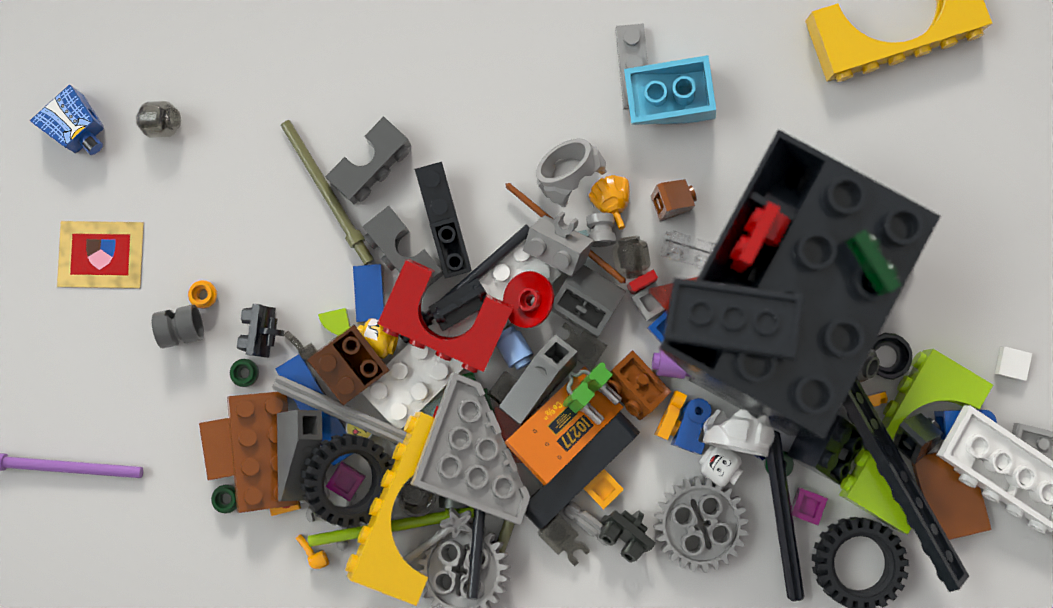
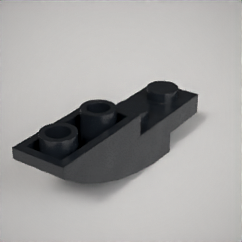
[414,161,472,279]

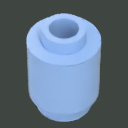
[496,326,534,370]

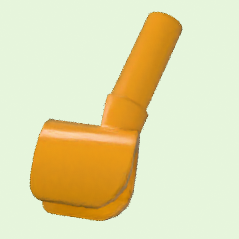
[295,534,330,569]

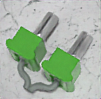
[563,362,622,425]

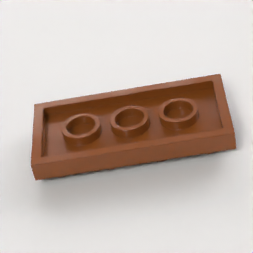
[227,392,298,513]

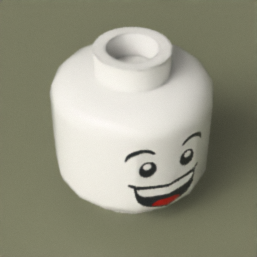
[699,446,744,487]

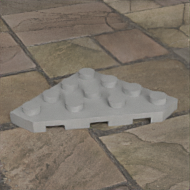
[410,373,530,525]

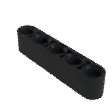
[525,411,640,530]

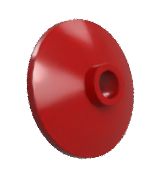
[503,271,554,328]

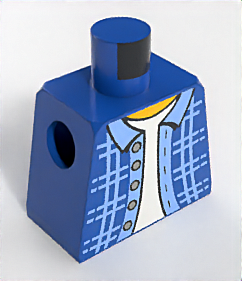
[30,84,104,155]

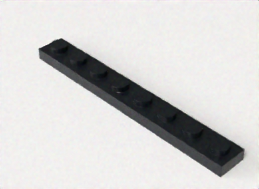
[843,377,969,592]

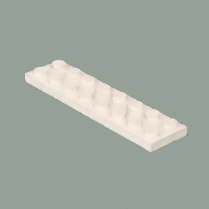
[361,239,561,430]

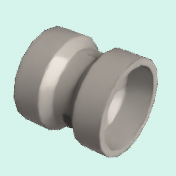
[586,213,616,247]

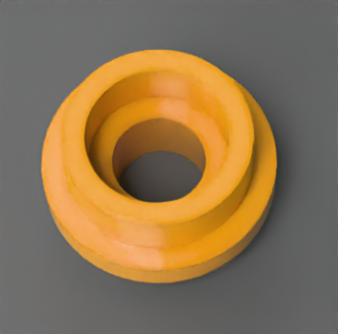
[188,280,217,309]

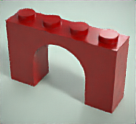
[377,259,513,373]

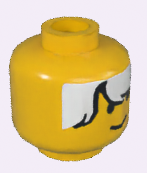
[358,318,399,359]

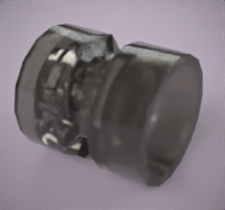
[397,475,436,517]

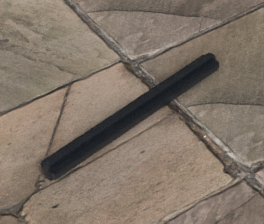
[766,431,805,602]

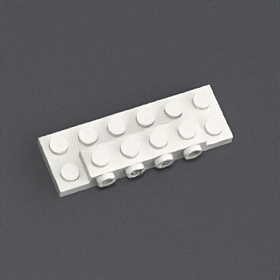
[937,405,1053,534]

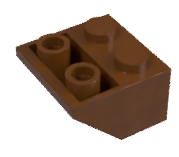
[308,324,390,406]

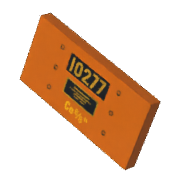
[504,366,624,486]

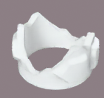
[703,409,774,456]

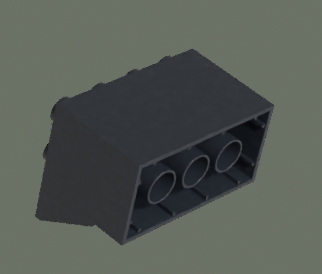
[659,129,941,438]

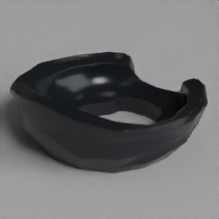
[872,333,912,380]

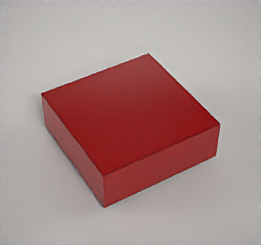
[626,269,658,295]

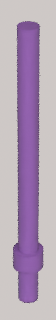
[0,453,143,478]

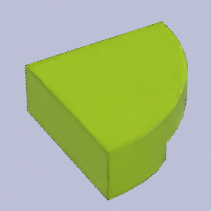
[318,308,351,335]

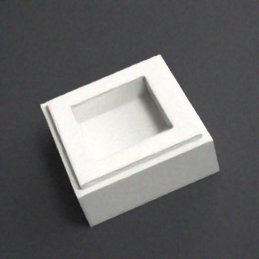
[995,346,1032,381]

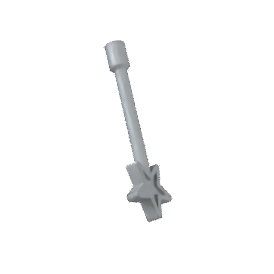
[402,508,473,564]

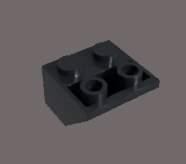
[787,414,863,485]

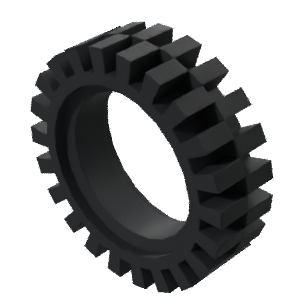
[300,434,393,528]
[812,517,909,608]

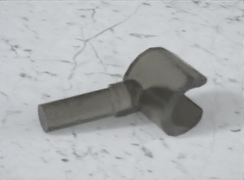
[284,331,317,362]

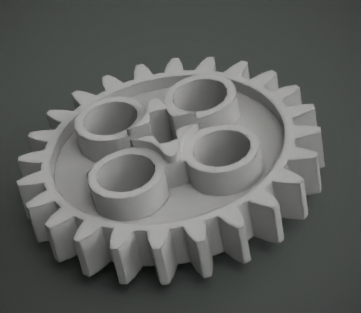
[653,477,749,573]
[418,523,511,608]

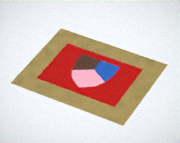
[57,221,144,288]

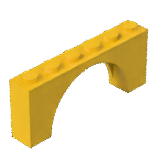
[805,0,992,82]
[345,412,434,606]

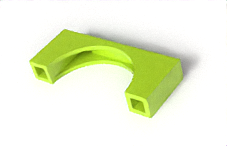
[839,349,993,535]

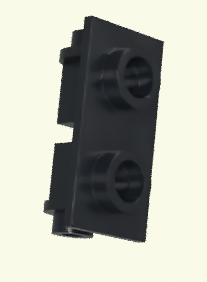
[429,278,487,331]

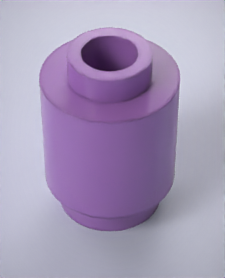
[652,349,691,379]

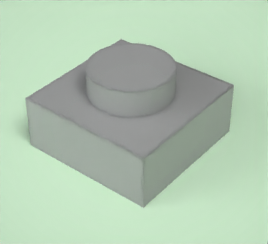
[631,282,670,321]

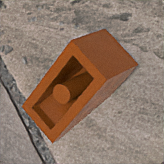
[651,179,697,221]

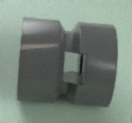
[151,304,204,349]

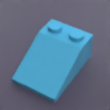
[624,55,716,125]

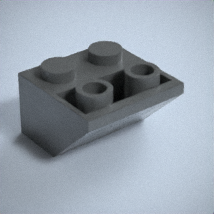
[551,265,626,339]

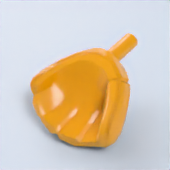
[588,175,630,230]

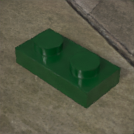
[845,230,901,296]

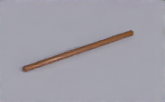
[505,183,626,284]

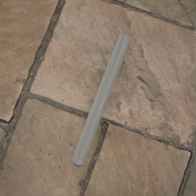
[272,376,407,445]

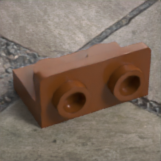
[606,350,672,420]

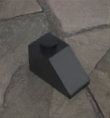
[894,413,943,464]

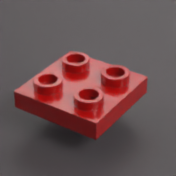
[729,202,790,273]

